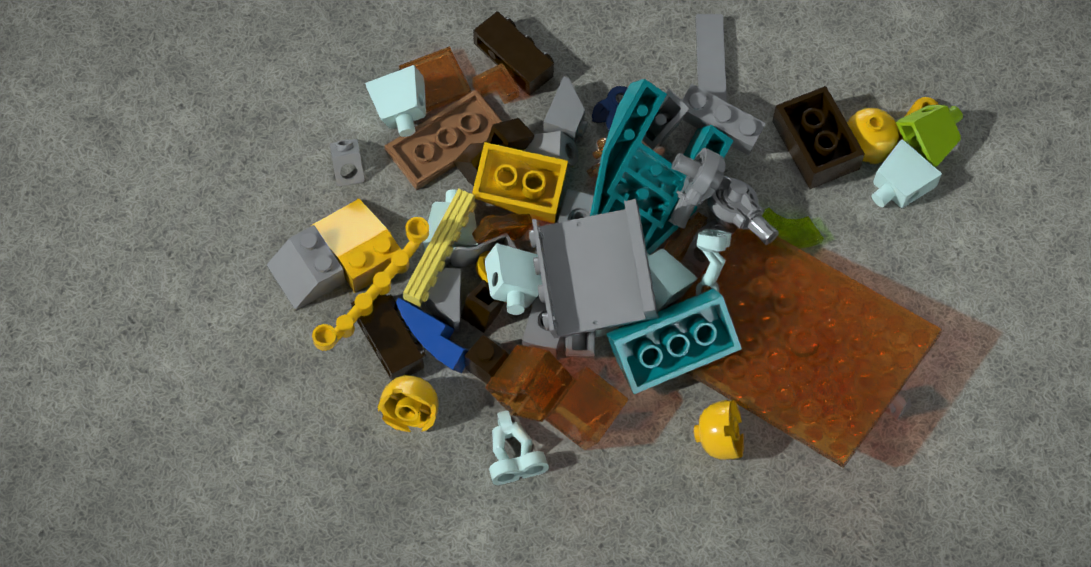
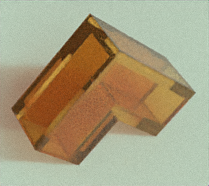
[472,63,519,104]

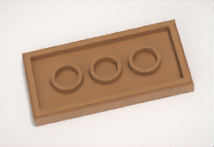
[385,89,502,190]

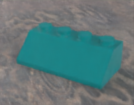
[606,289,742,394]

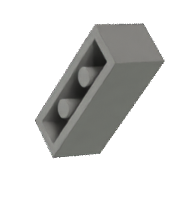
[682,83,766,155]

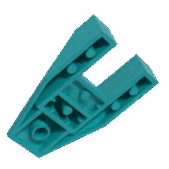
[590,79,734,255]

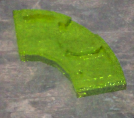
[749,207,824,249]

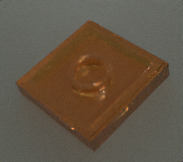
[399,46,471,112]

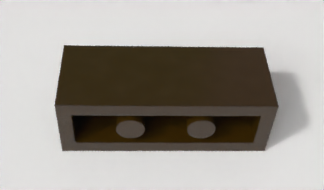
[473,11,554,96]
[351,294,426,381]

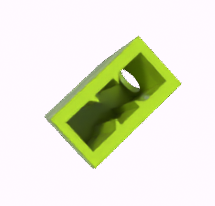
[896,105,963,168]

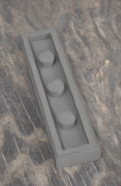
[695,14,727,102]

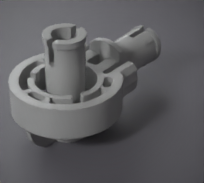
[668,148,726,229]
[707,176,779,245]

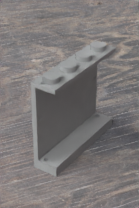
[529,199,658,339]

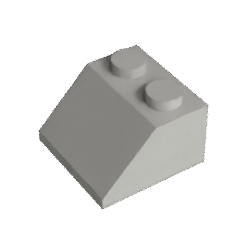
[267,225,346,311]

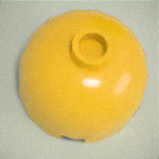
[847,108,899,164]
[377,375,439,432]
[694,400,744,460]

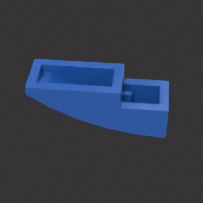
[396,297,469,373]

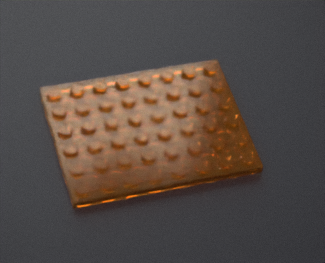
[679,228,942,468]

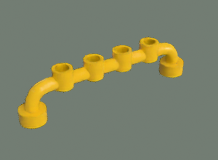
[312,217,429,351]

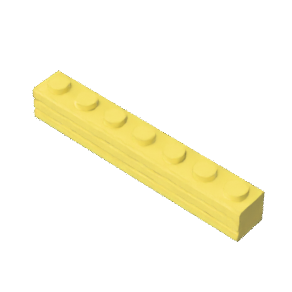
[403,188,477,307]

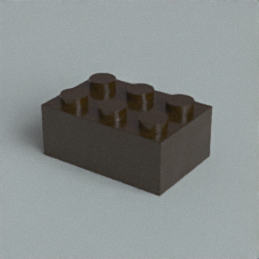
[772,86,865,189]

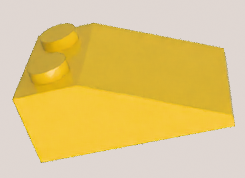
[472,142,568,223]
[310,199,402,293]

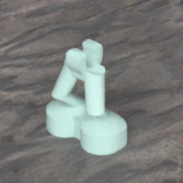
[696,229,732,295]
[489,411,549,485]

